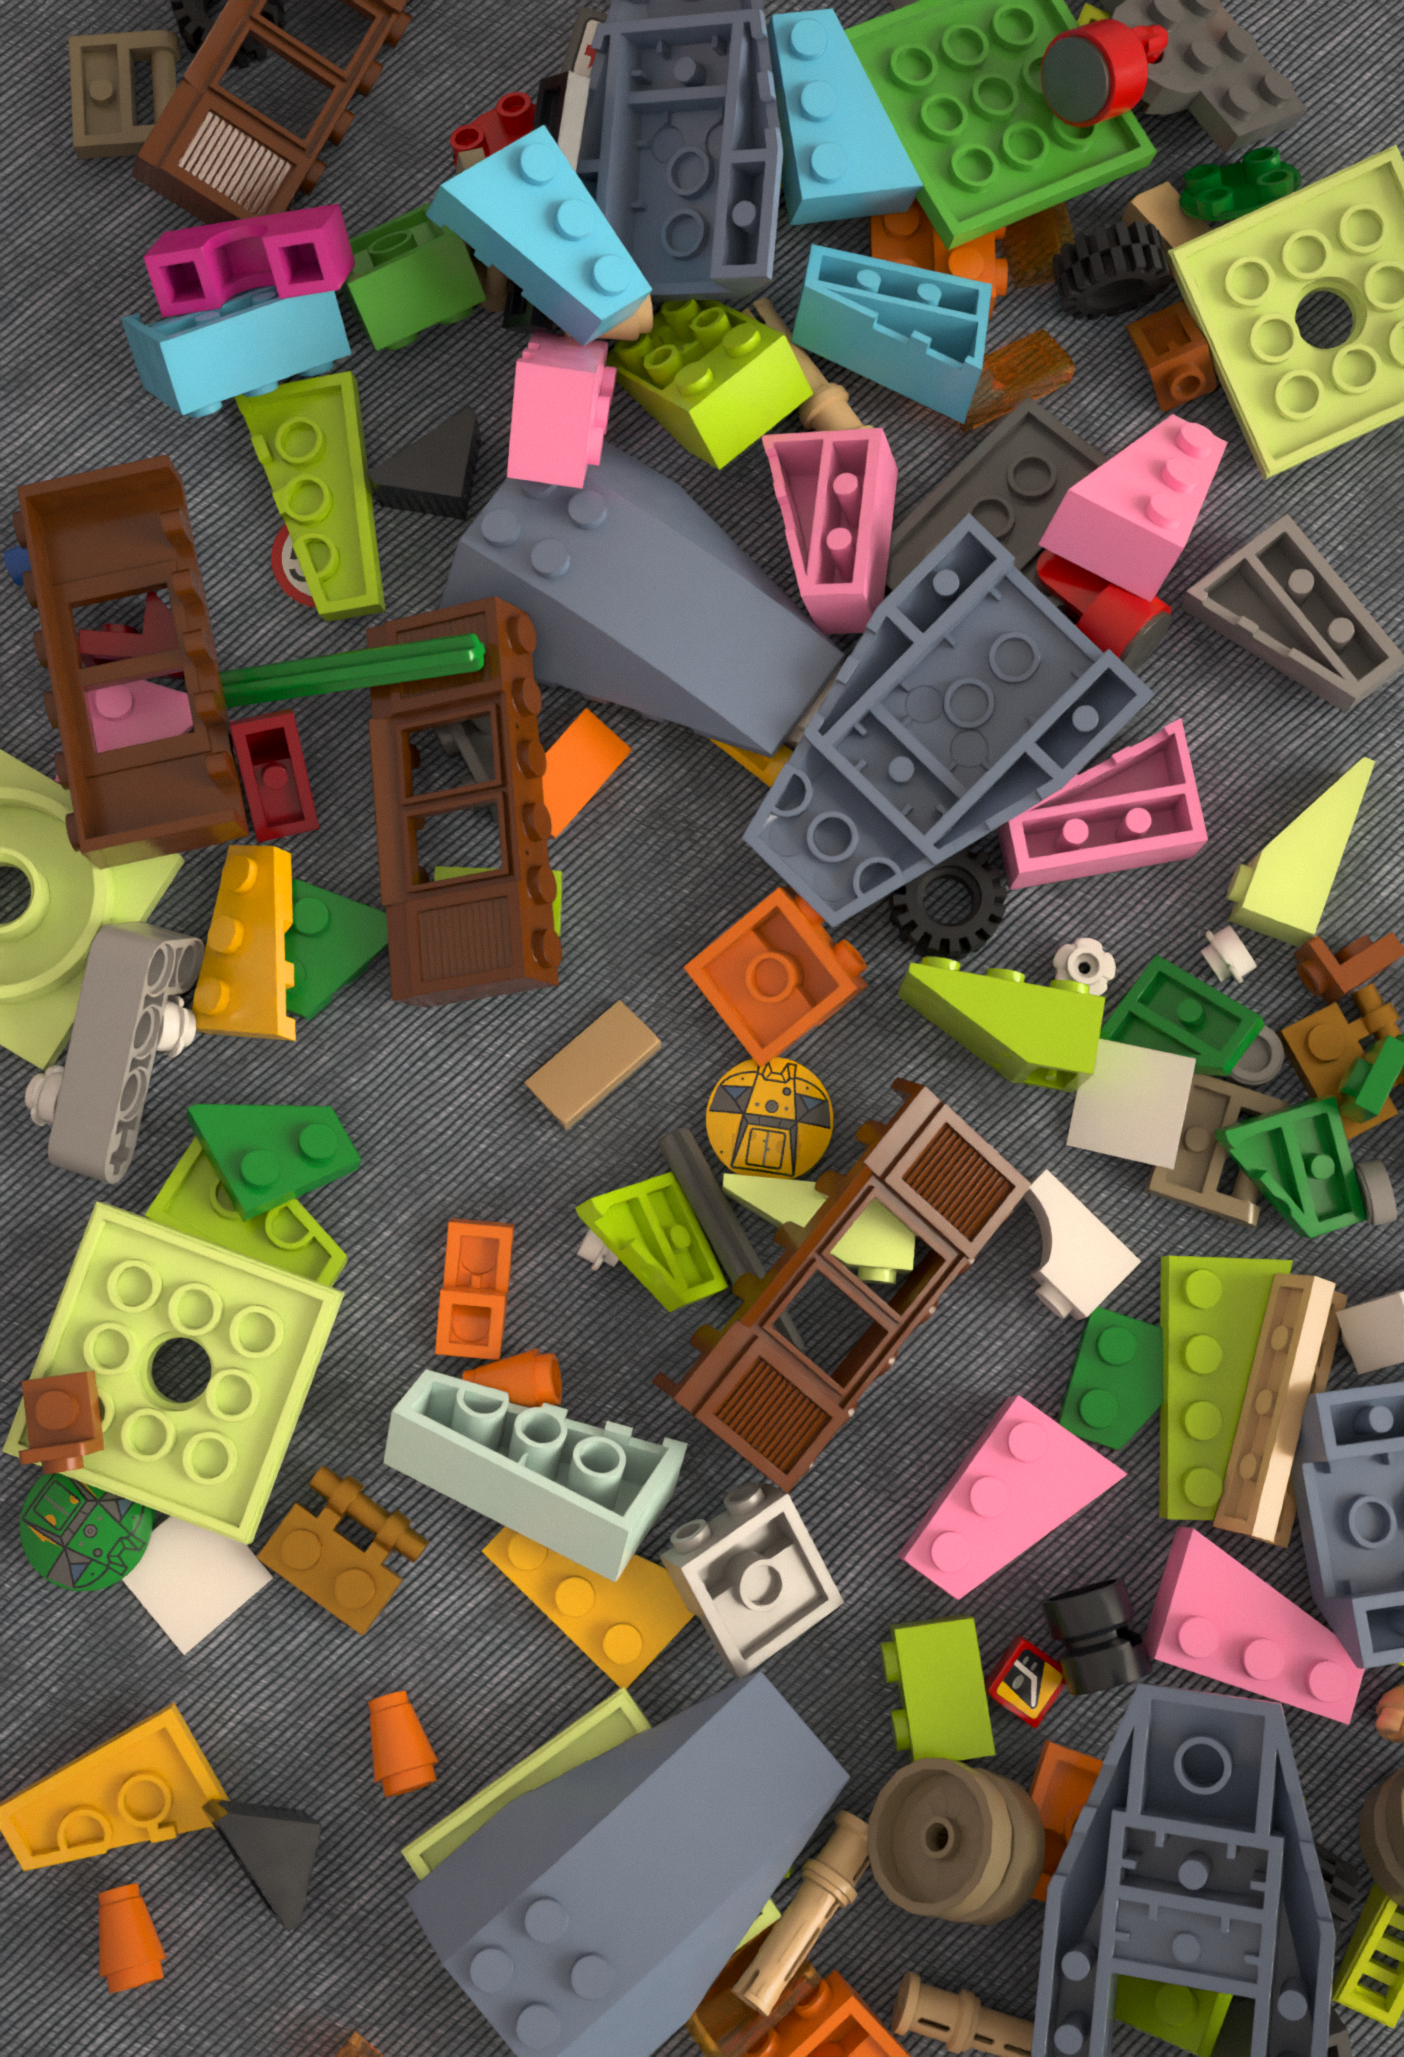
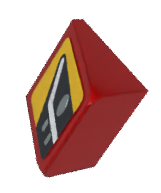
[984,1634,1066,1729]

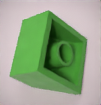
[340,202,487,351]

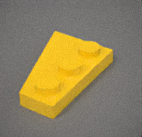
[191,845,296,1041]
[482,1526,695,1689]
[0,1702,230,1871]

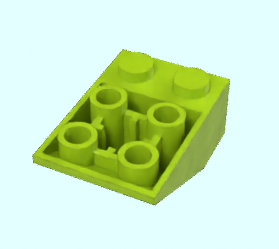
[606,299,814,470]
[897,957,1106,1093]

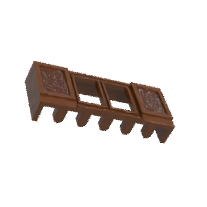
[131,0,423,225]
[12,454,249,870]
[366,596,562,1008]
[652,1077,1031,1493]

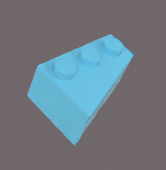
[767,8,923,226]
[426,125,653,346]
[791,244,992,424]
[121,286,351,417]

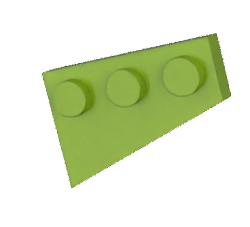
[144,1136,348,1287]

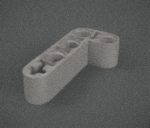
[47,921,205,1184]

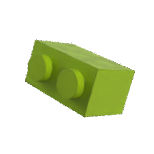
[880,1614,996,1763]

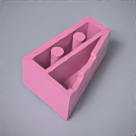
[507,331,617,489]
[1038,414,1228,602]
[761,428,898,634]
[997,718,1208,890]
[897,1395,1128,1600]
[1143,1526,1365,1725]

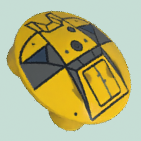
[706,1057,834,1180]

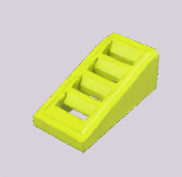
[1331,1881,1404,2029]

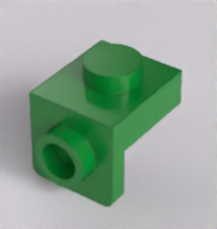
[1338,1035,1404,1124]

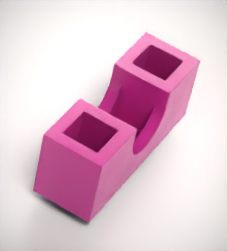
[143,204,356,317]

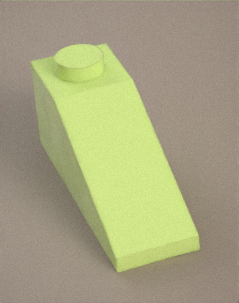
[1226,757,1375,947]
[722,1173,916,1284]

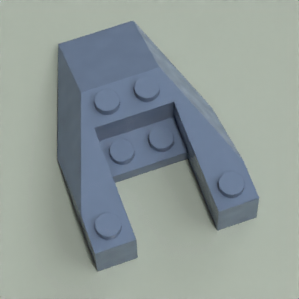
[1031,1682,1336,2057]

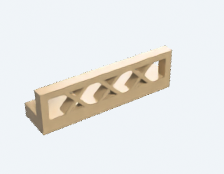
[1213,1273,1348,1548]

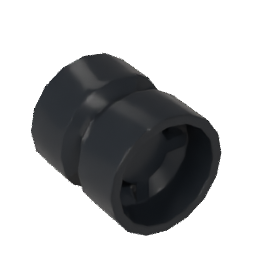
[1041,1578,1153,1695]

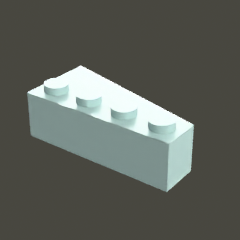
[383,1369,688,1583]

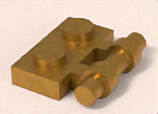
[1276,983,1404,1140]
[256,1465,430,1636]

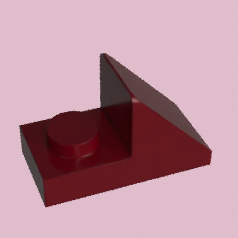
[78,591,185,680]
[229,708,320,843]

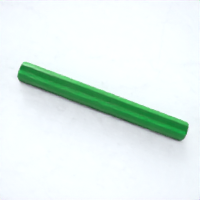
[220,633,486,708]

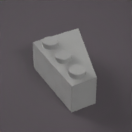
[1181,514,1404,713]

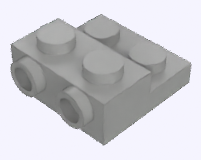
[659,1482,845,1679]

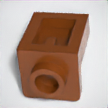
[1126,301,1217,411]
[1294,932,1404,1005]
[18,1370,105,1474]

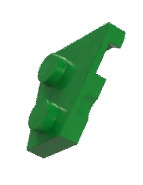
[284,878,388,1021]
[1099,954,1265,1076]
[1214,1095,1367,1238]
[186,1104,362,1222]
[1056,1307,1163,1450]

